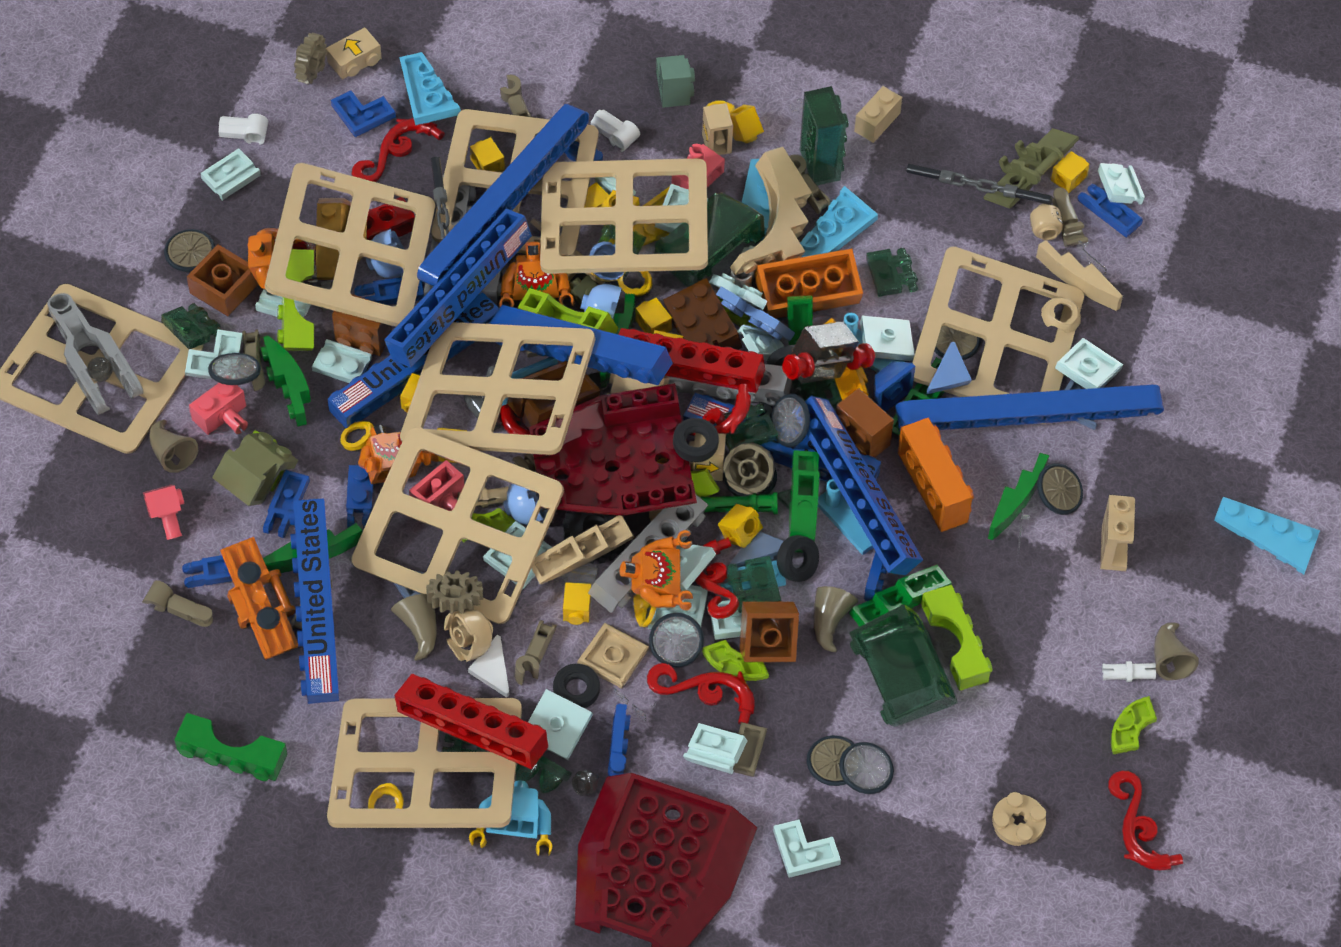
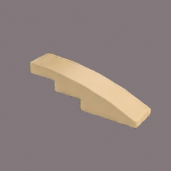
[1036,240,1123,311]
[531,516,635,584]

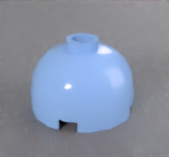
[366,229,404,279]
[580,284,622,319]
[503,484,548,526]

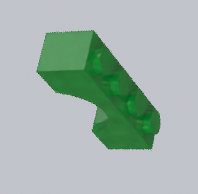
[174,713,288,781]

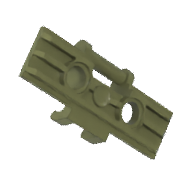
[984,128,1079,209]

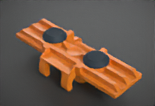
[220,537,298,660]

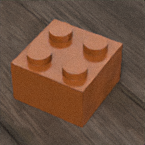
[187,244,258,316]
[332,294,392,356]
[836,388,894,458]
[739,602,799,662]

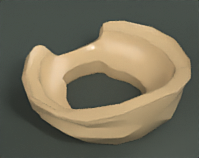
[1041,297,1081,333]

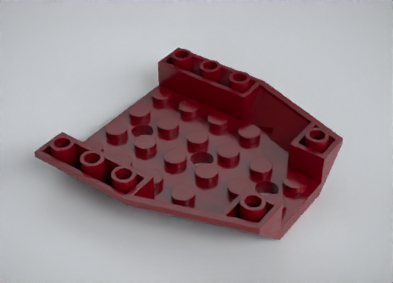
[529,383,697,516]
[575,773,757,947]

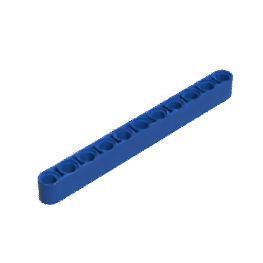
[417,104,589,286]
[895,385,1164,431]

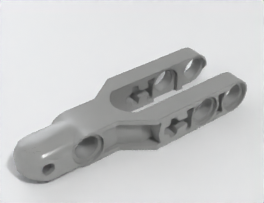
[47,293,144,415]

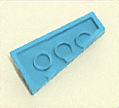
[399,52,461,125]
[734,159,770,242]
[800,186,878,257]
[1214,497,1320,575]

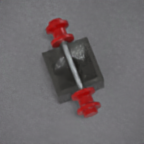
[782,321,875,384]

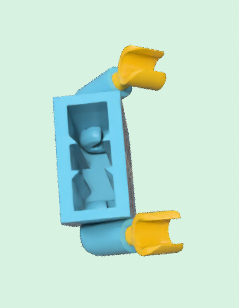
[469,780,552,856]

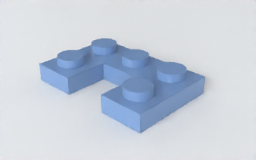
[716,286,795,341]

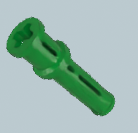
[701,492,778,515]

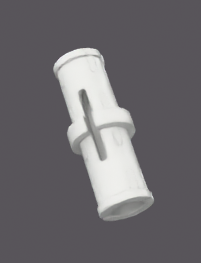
[1102,661,1156,682]

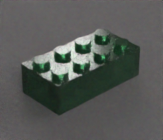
[799,86,849,185]

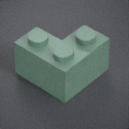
[656,55,695,108]

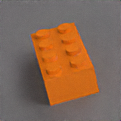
[754,248,863,319]
[898,417,974,532]

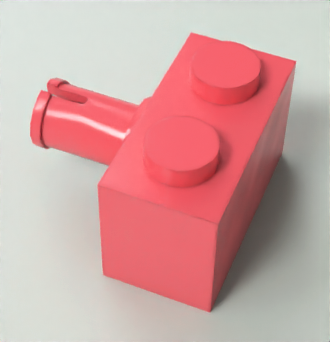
[672,144,725,190]
[189,376,248,435]
[409,460,464,511]
[143,485,185,540]

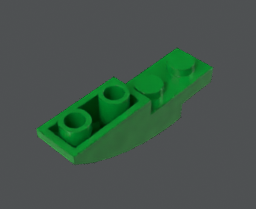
[260,336,311,427]
[788,450,819,553]

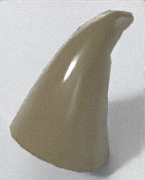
[149,419,198,473]
[813,586,858,652]
[391,594,437,661]
[1154,622,1199,680]

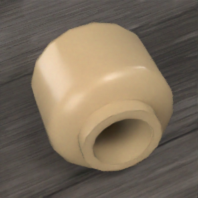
[1030,204,1063,241]

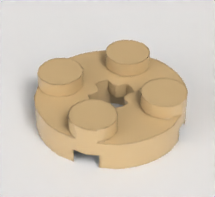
[992,792,1046,846]

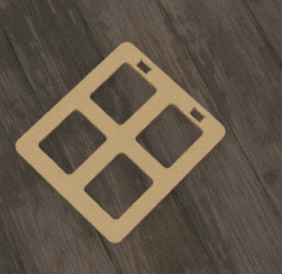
[431,109,599,256]
[540,158,708,274]
[265,163,435,327]
[912,247,1084,424]
[0,284,204,454]
[400,322,596,455]
[352,428,564,624]
[327,698,522,828]

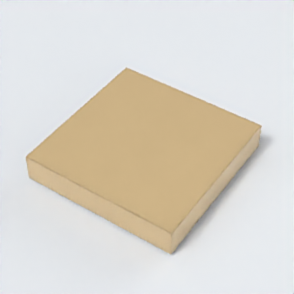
[577,623,649,689]

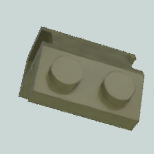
[212,432,299,506]

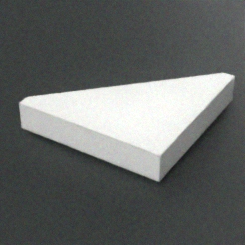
[468,635,509,697]

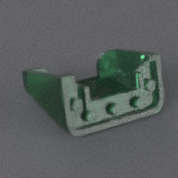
[654,192,765,287]
[849,604,958,727]

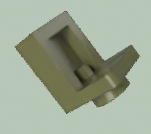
[569,275,597,306]

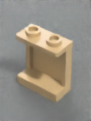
[1100,495,1135,571]

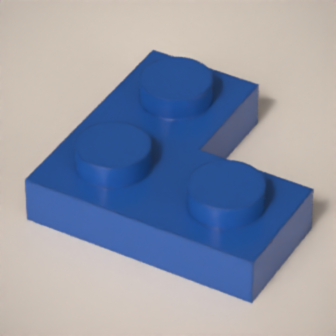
[331,90,396,137]

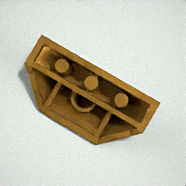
[316,198,367,280]

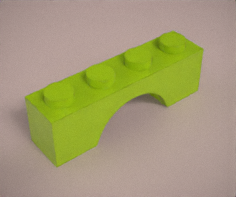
[277,249,314,351]
[518,288,619,334]
[921,585,992,691]

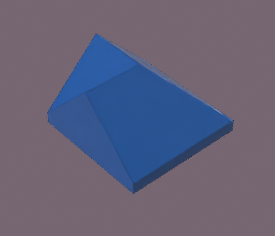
[873,361,915,412]

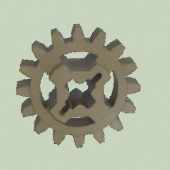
[294,32,327,85]
[426,571,483,614]

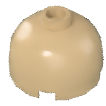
[444,609,493,662]

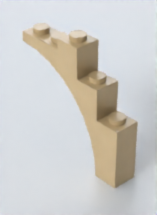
[730,147,812,275]

